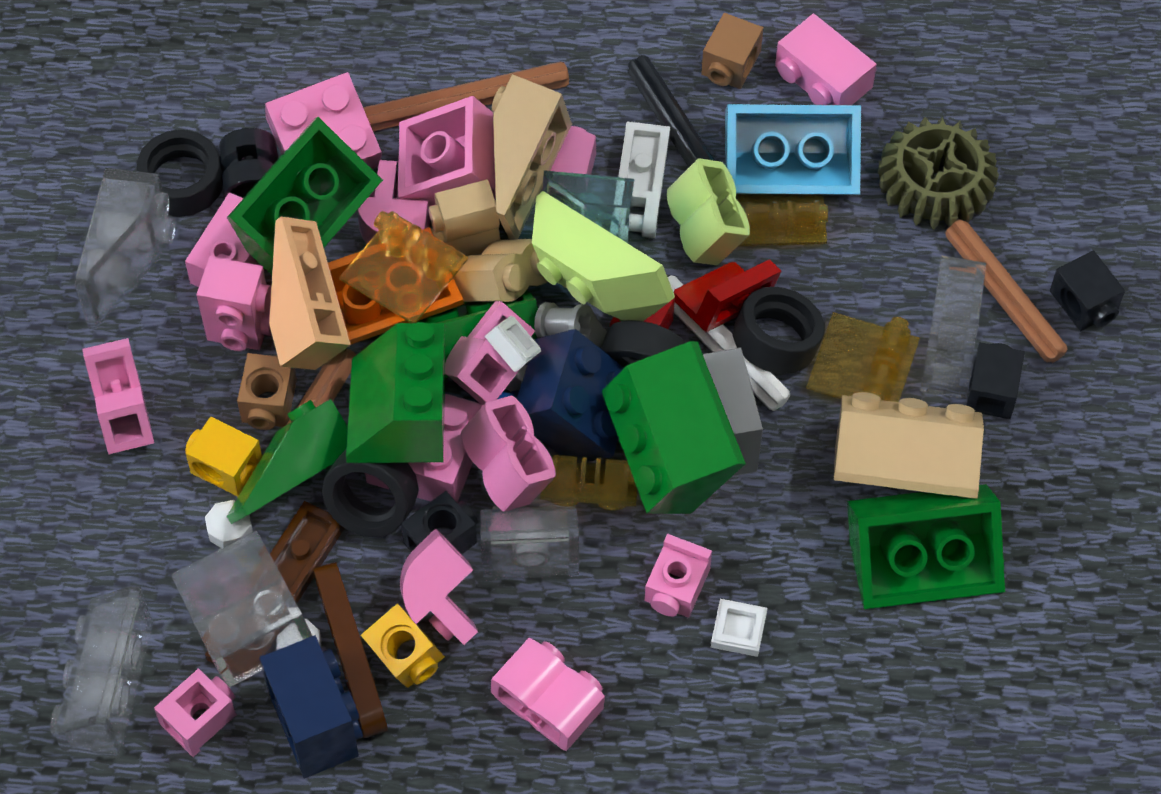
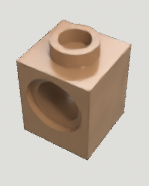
[701,13,764,89]
[237,353,297,430]

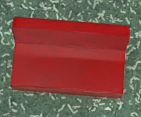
[673,259,782,332]

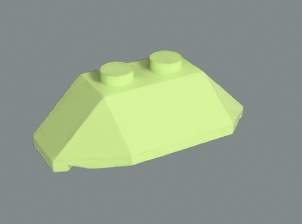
[532,191,675,321]

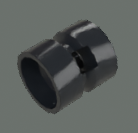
[219,128,278,200]

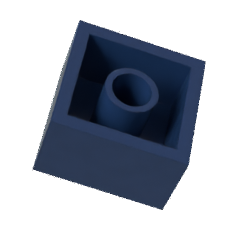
[517,329,624,464]
[259,635,363,779]

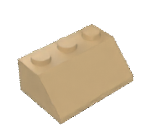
[834,392,984,499]

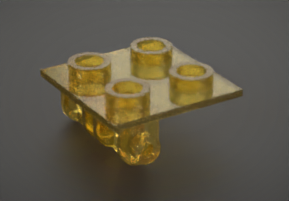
[736,194,828,246]
[339,211,468,323]
[806,312,920,402]
[540,455,637,510]

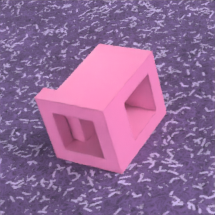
[645,534,712,618]
[154,668,236,757]

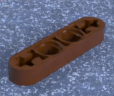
[313,562,388,739]

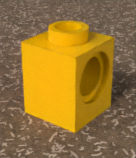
[185,416,262,497]
[361,603,445,688]

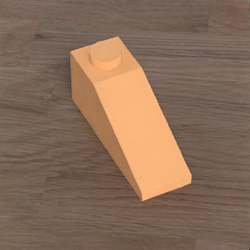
[269,216,351,370]

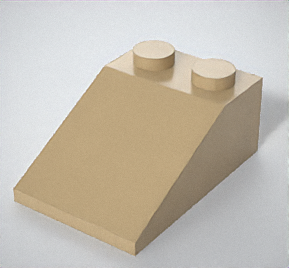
[492,74,572,239]

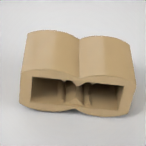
[428,179,500,263]
[452,239,547,303]

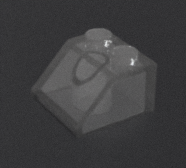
[481,502,579,581]

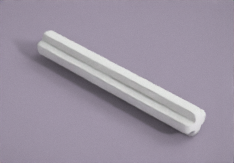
[668,275,790,411]

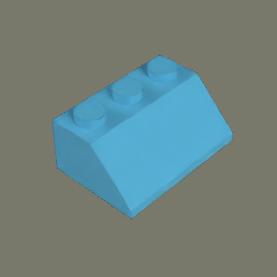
[725,104,861,195]

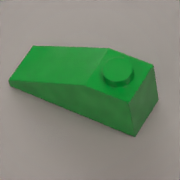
[226,399,348,524]

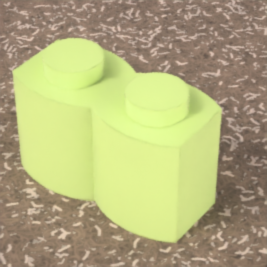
[667,158,750,265]

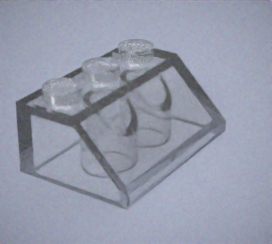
[50,585,154,760]

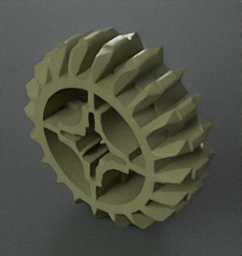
[878,116,999,230]

